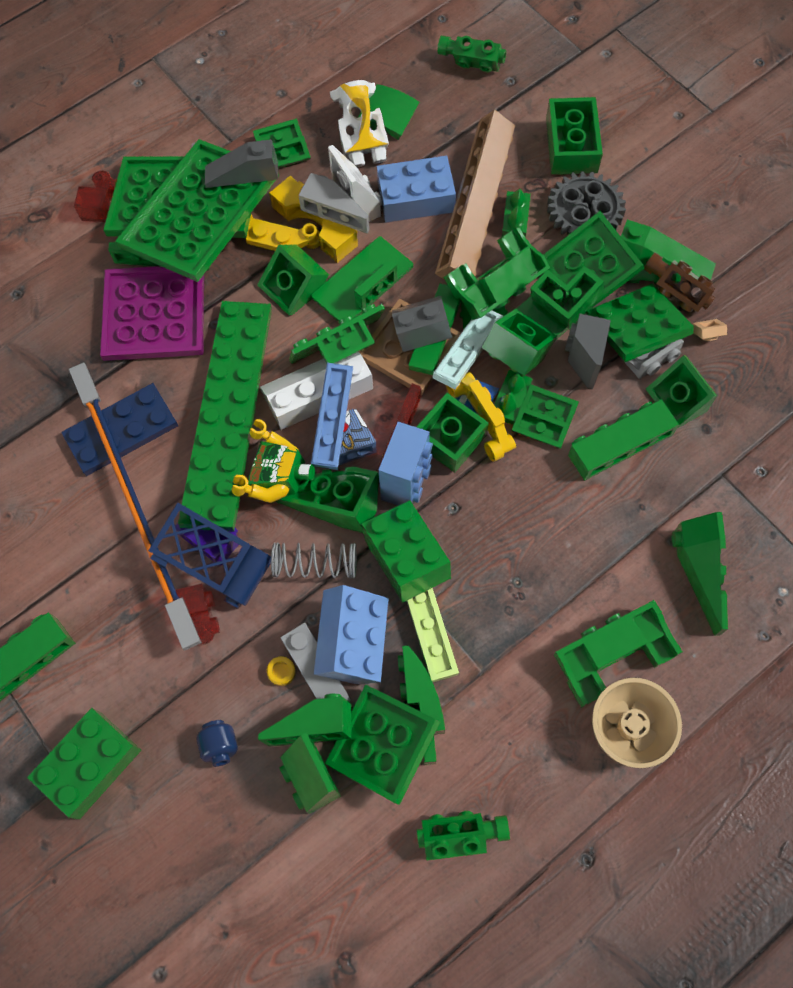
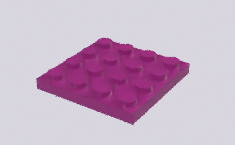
[100,266,204,361]

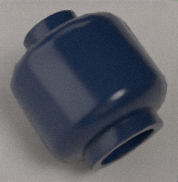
[196,720,238,767]

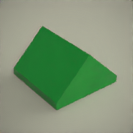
[646,355,717,429]

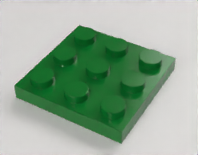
[544,211,645,314]
[587,284,694,362]
[325,684,440,805]

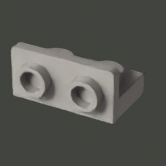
[620,339,684,379]

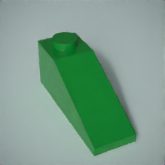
[258,693,351,746]

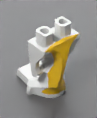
[330,80,389,168]

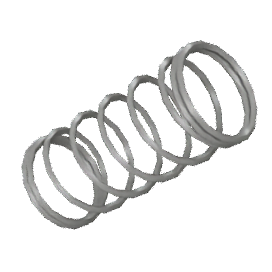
[271,542,357,578]

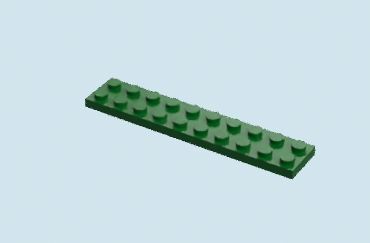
[178,301,272,532]

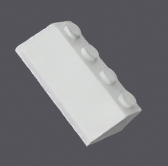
[260,352,373,430]

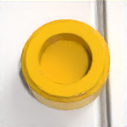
[266,656,296,686]

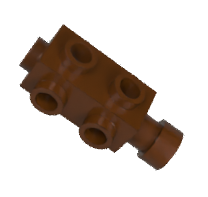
[643,252,715,312]

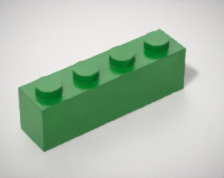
[568,399,679,481]
[0,612,76,701]

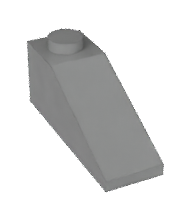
[299,173,369,234]
[280,623,351,702]

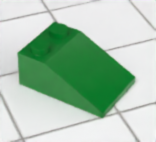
[279,733,341,814]

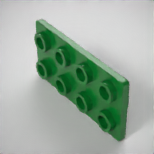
[312,236,413,322]
[289,304,385,364]

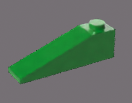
[621,220,716,284]

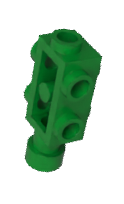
[437,35,507,72]
[417,811,510,861]

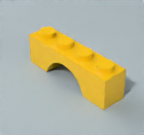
[269,176,358,263]

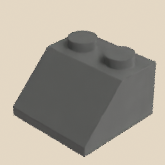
[392,296,452,352]
[565,314,611,389]

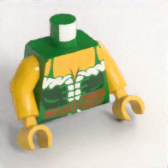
[232,419,315,503]

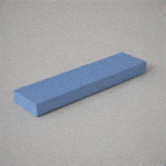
[311,363,353,470]

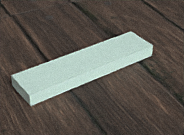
[433,310,503,389]

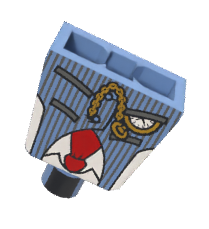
[338,409,377,466]

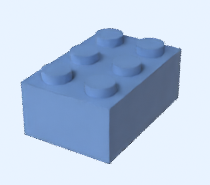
[377,156,456,223]
[378,422,433,506]
[314,585,389,685]

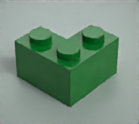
[530,266,604,330]

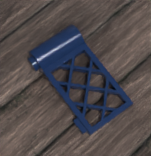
[148,503,271,608]

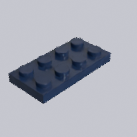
[61,383,178,476]

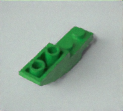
[397,646,445,765]

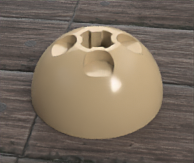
[592,678,682,768]

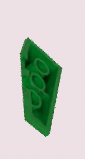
[274,467,379,533]
[672,512,728,636]

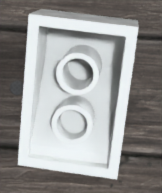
[328,145,382,222]

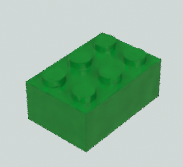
[546,97,603,175]
[362,501,451,603]
[27,708,142,820]

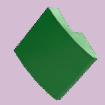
[358,84,420,140]
[253,119,311,168]
[512,384,579,449]

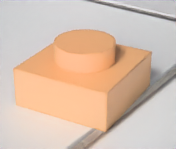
[693,319,727,341]

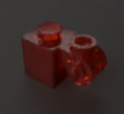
[74,170,117,222]
[173,583,220,645]

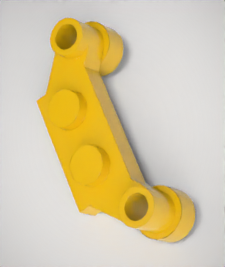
[246,215,320,251]
[446,372,516,462]

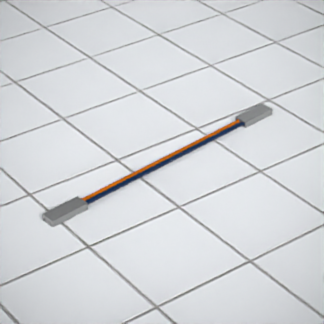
[69,363,202,651]

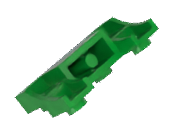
[443,227,550,320]

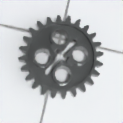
[547,171,626,235]

